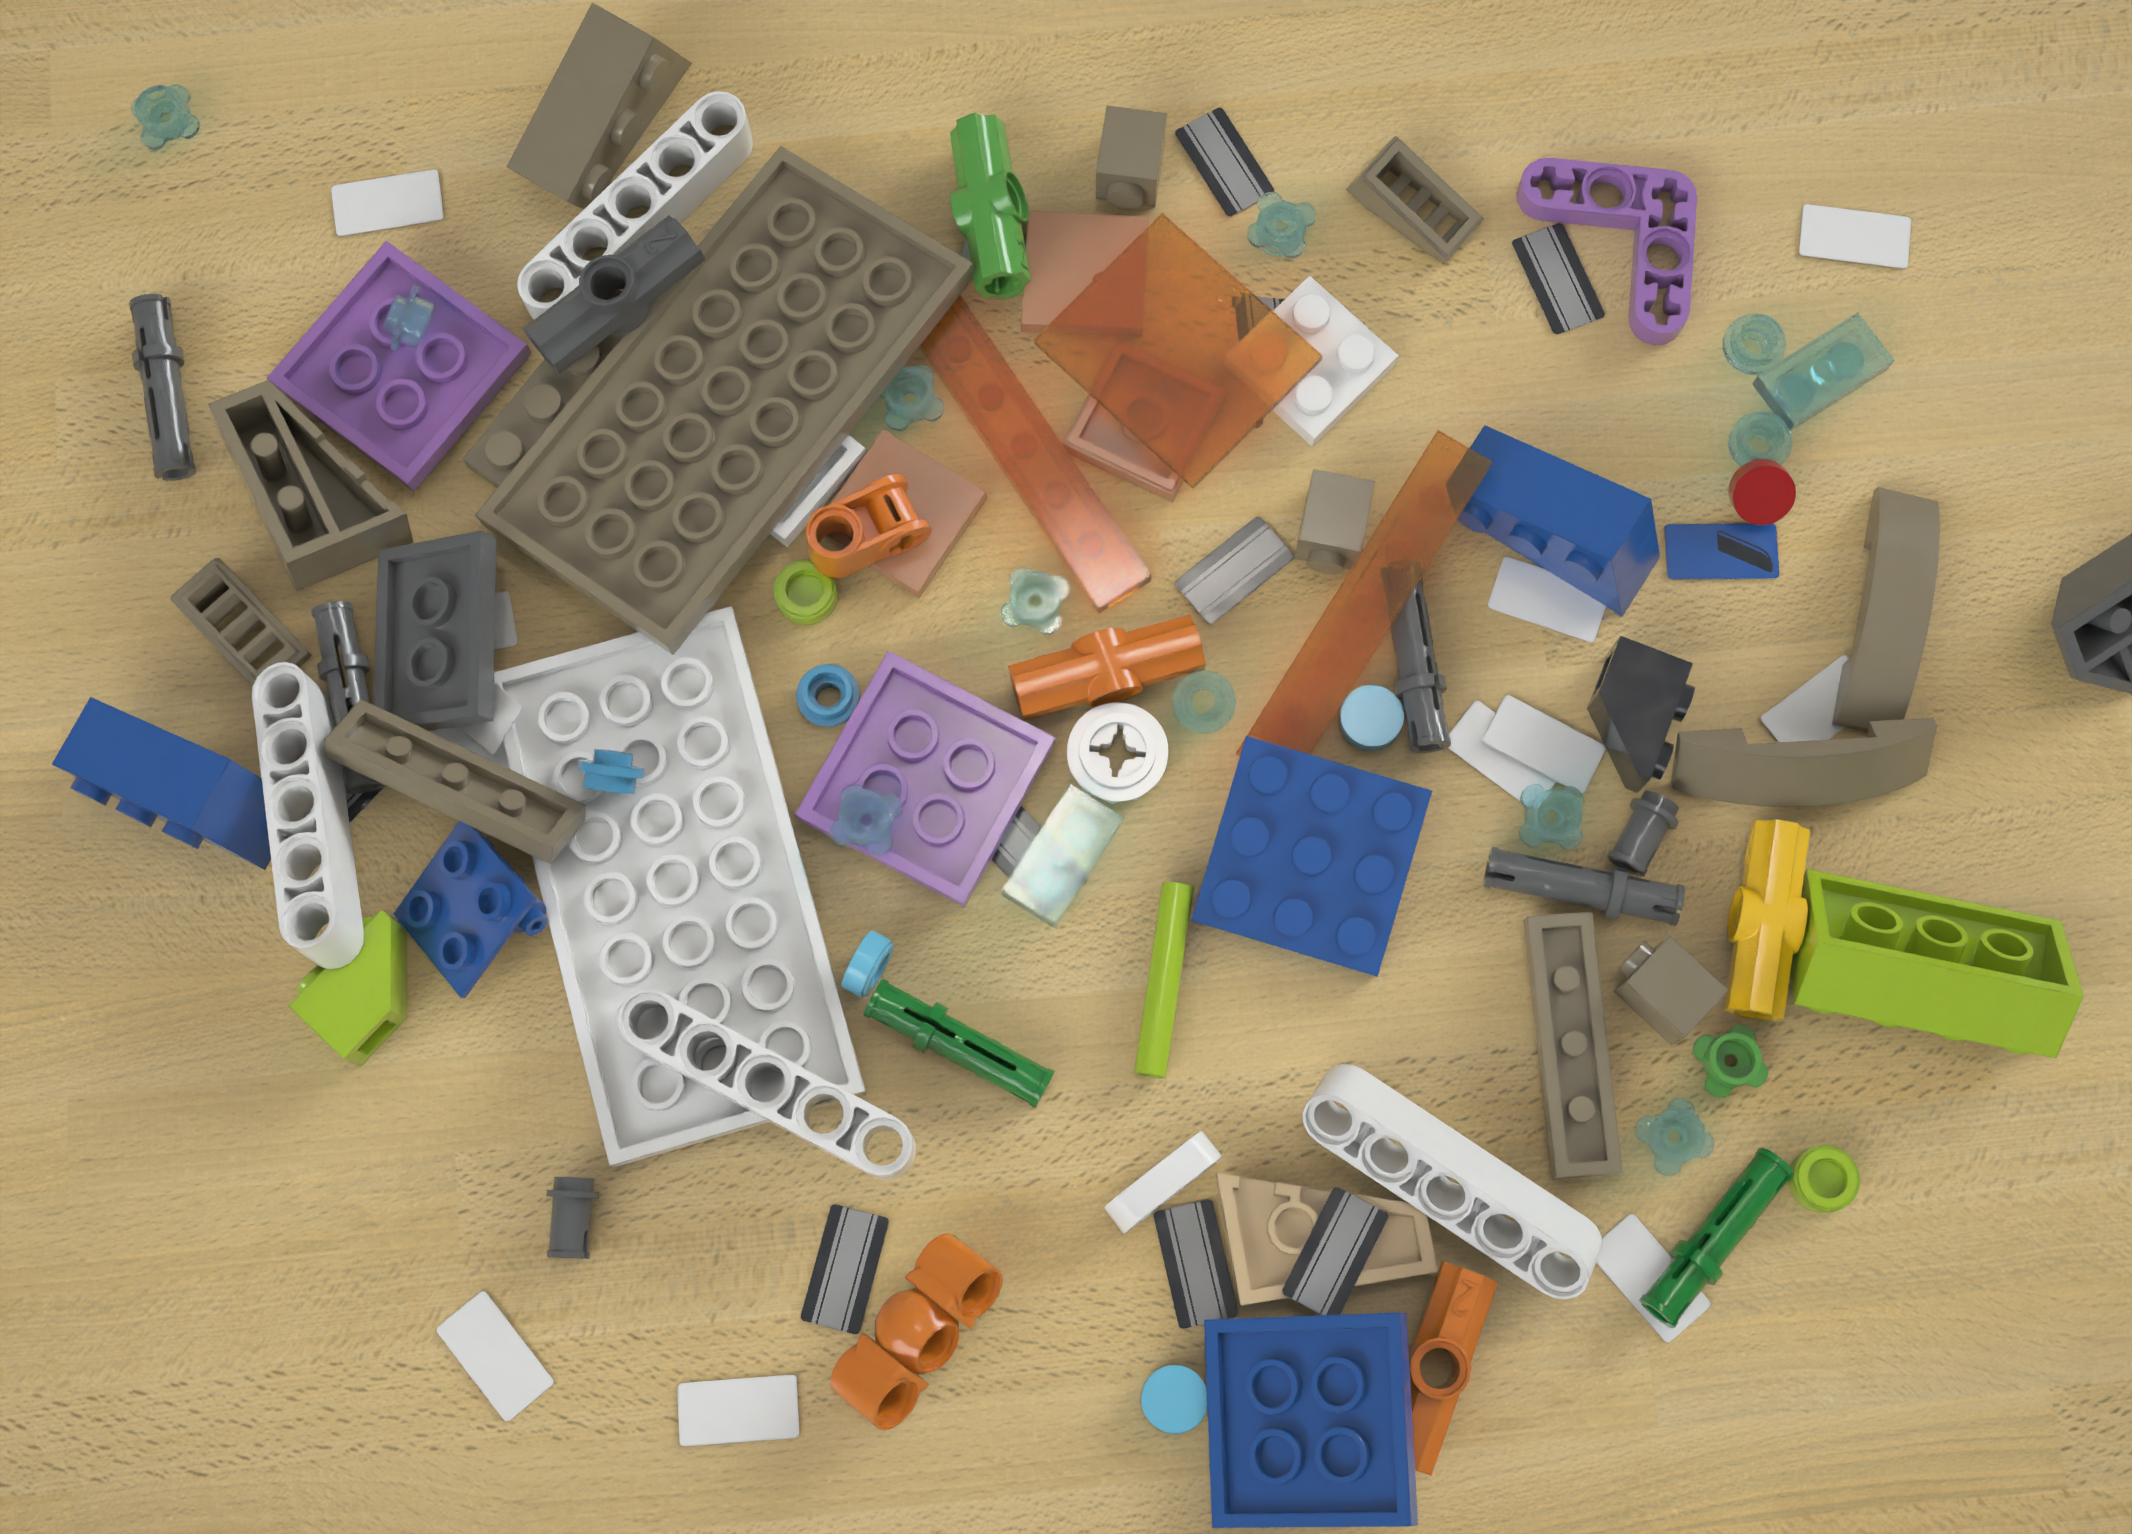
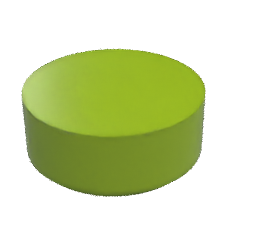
[774,559,838,625]
[1788,1145,1860,1213]

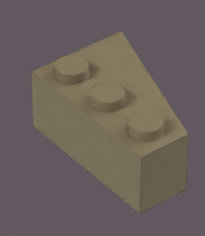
[507,2,692,209]
[209,380,413,591]

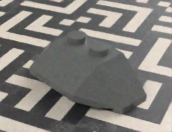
[2051,534,2132,694]

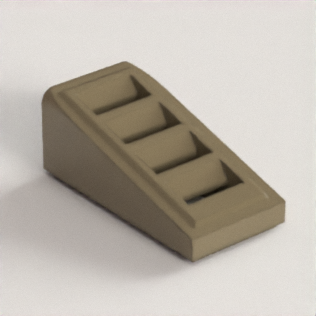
[1346,136,1484,264]
[171,558,312,686]

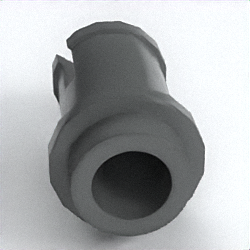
[1607,790,1679,877]
[546,1177,599,1259]

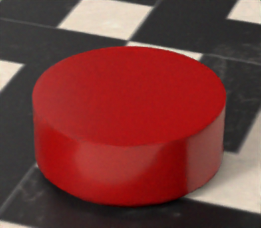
[1728,459,1796,525]

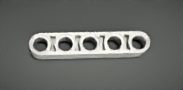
[517,91,753,321]
[252,662,364,969]
[617,989,916,1180]
[1303,1064,1602,1299]

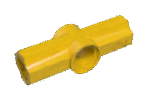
[1723,819,1810,1022]

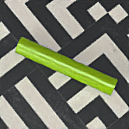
[1134,882,1194,1079]

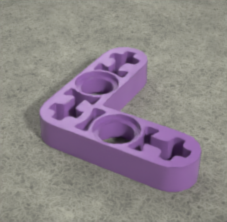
[1516,158,1697,345]

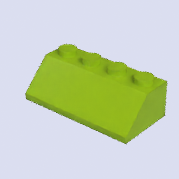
[1790,869,2084,1058]

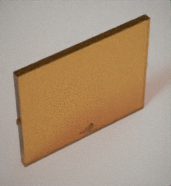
[1034,213,1323,489]

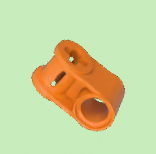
[806,474,932,579]

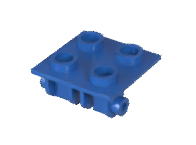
[393,821,548,998]

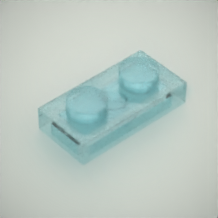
[1752,312,1895,433]
[1001,784,1124,929]

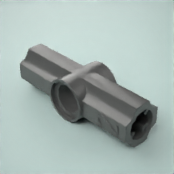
[523,215,705,374]

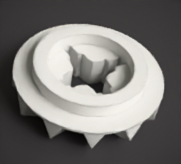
[1067,702,1168,804]

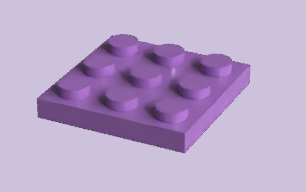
[266,241,532,492]
[795,651,1056,908]

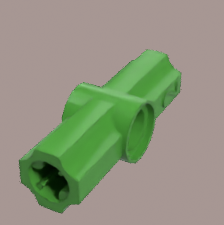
[950,113,1031,299]

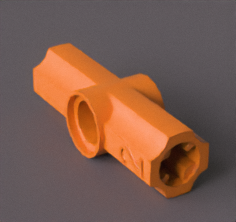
[1008,614,1206,721]
[1408,1261,1498,1476]

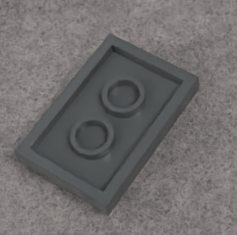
[374,531,496,731]

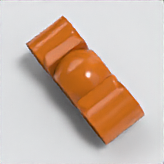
[830,1233,1002,1431]

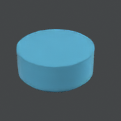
[1338,685,1404,751]
[841,930,894,998]
[1141,1365,1208,1434]

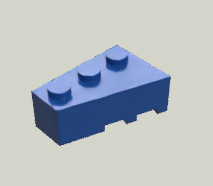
[1445,425,1660,617]
[52,697,271,870]

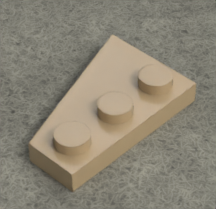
[1216,1173,1438,1306]

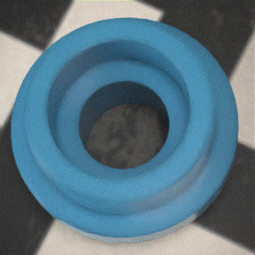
[796,664,860,727]
[578,749,644,794]

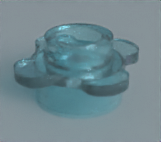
[131,84,200,150]
[1247,192,1316,258]
[383,284,436,351]
[879,364,944,431]
[1001,567,1070,635]
[1519,784,1584,849]
[830,785,902,856]
[1635,1098,1714,1176]

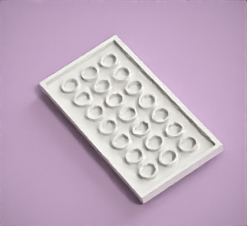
[494,606,866,1167]

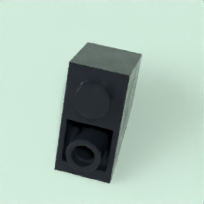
[1587,635,1695,793]

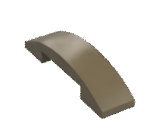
[1832,487,1940,732]
[1671,718,1937,807]

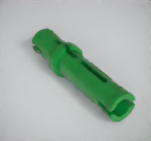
[864,978,1055,1108]
[1639,1148,1794,1328]

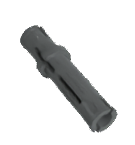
[129,294,196,481]
[1380,561,1451,753]
[311,601,386,794]
[1483,846,1685,926]

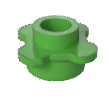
[1693,1024,1768,1098]

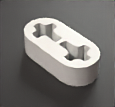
[1104,1131,1223,1234]

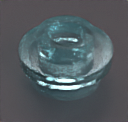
[1722,314,1786,375]
[1728,412,1792,466]
[1172,670,1236,734]

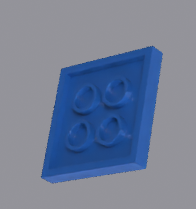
[1191,736,1432,977]
[1204,1312,1418,1528]

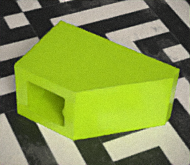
[288,909,407,1066]

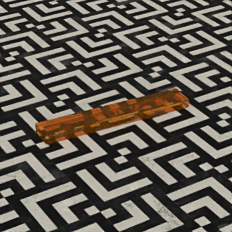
[919,295,1151,613]
[1236,430,1493,757]

